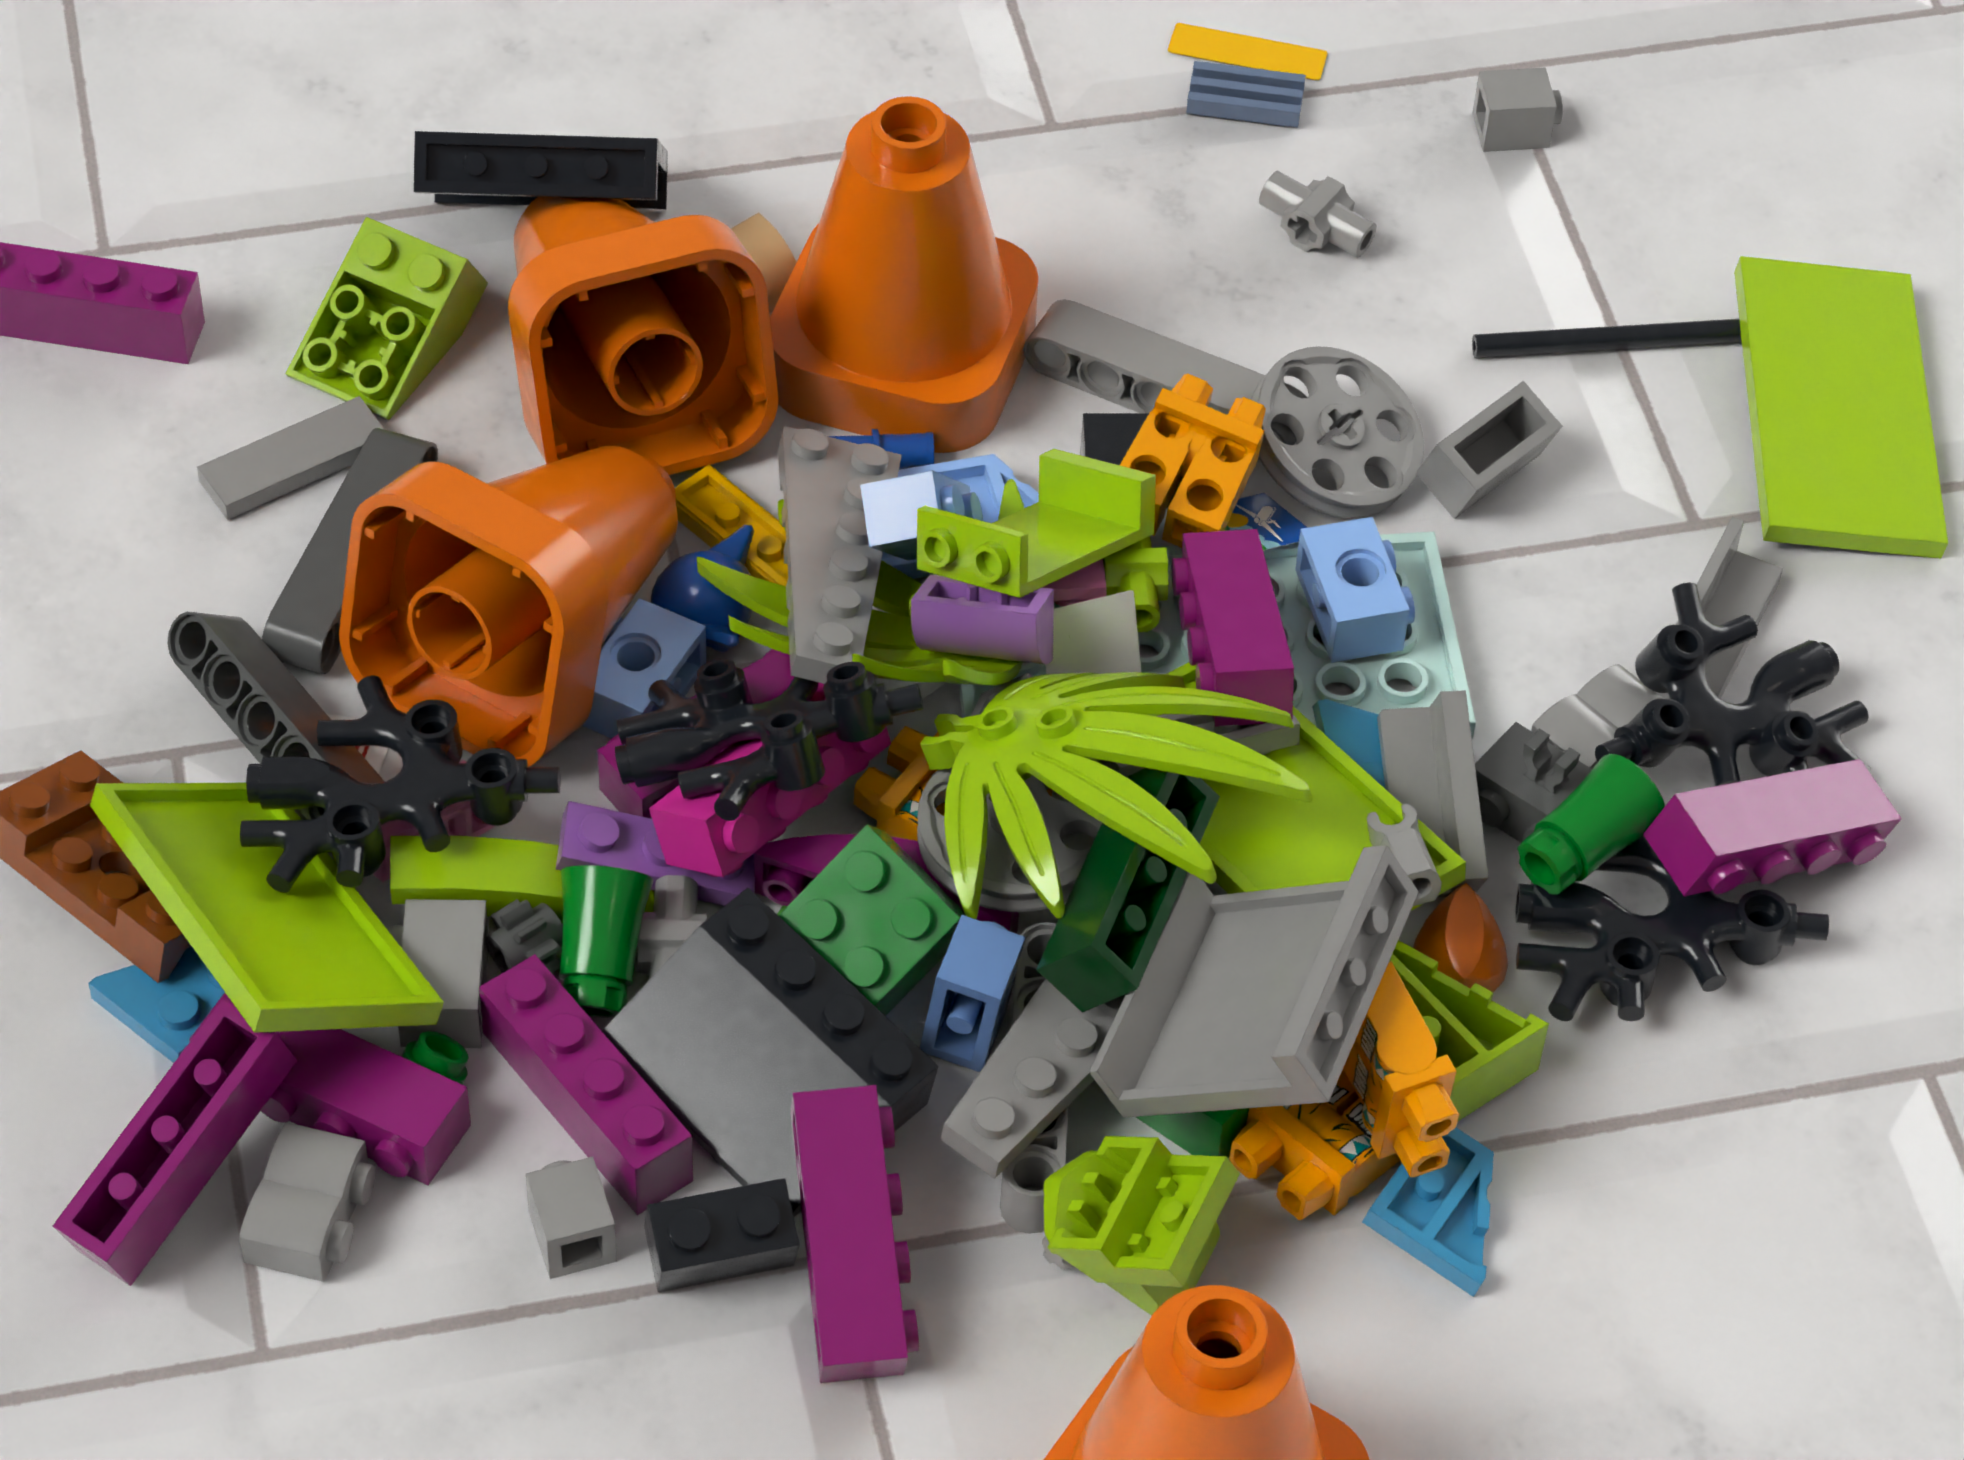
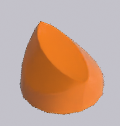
[1413,883,1508,992]

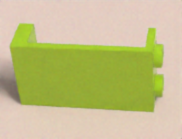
[917,449,1156,598]

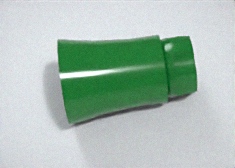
[1517,754,1665,894]
[559,865,654,1018]

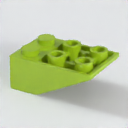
[285,217,488,420]

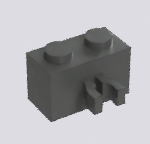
[1475,722,1592,843]

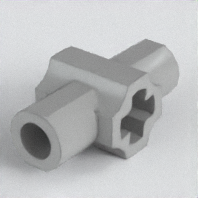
[1259,171,1377,258]
[638,875,708,981]

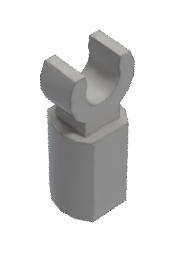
[1367,803,1442,906]

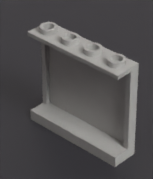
[1089,845,1419,1118]

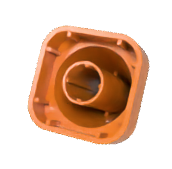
[770,96,1038,453]
[508,197,778,475]
[339,446,678,767]
[1043,1285,1370,1460]

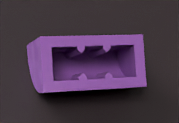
[911,575,1054,665]

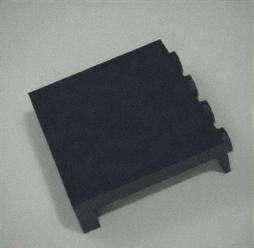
[414,131,668,210]

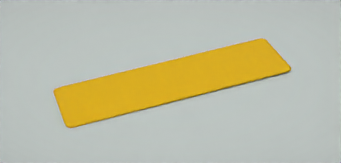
[1168,23,1327,80]

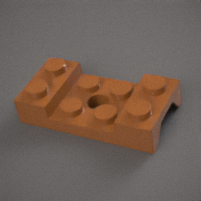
[0,750,190,983]

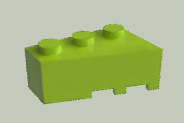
[1389,940,1549,1121]

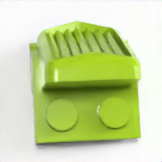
[1043,1136,1240,1316]

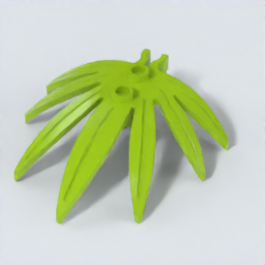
[696,479,1070,685]
[920,672,1313,919]

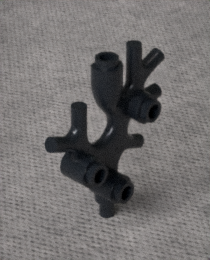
[1595,582,1871,786]
[615,659,924,821]
[240,675,561,893]
[1515,837,1829,1021]

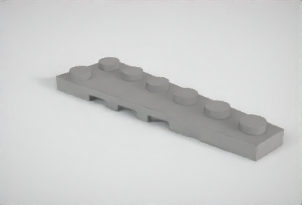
[778,426,902,684]
[940,979,1126,1179]

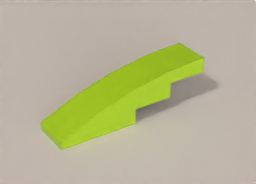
[390,836,654,924]

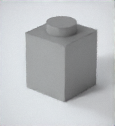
[1472,67,1563,152]
[526,1157,617,1279]

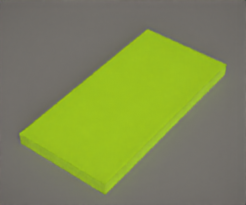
[1734,256,1948,559]
[1097,662,1466,911]
[90,782,444,1033]

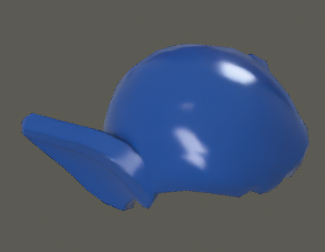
[651,525,754,652]

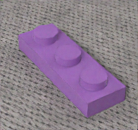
[556,801,755,906]

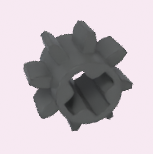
[485,899,563,973]

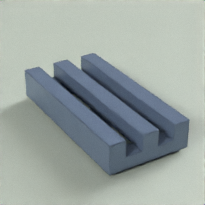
[1186,61,1306,128]

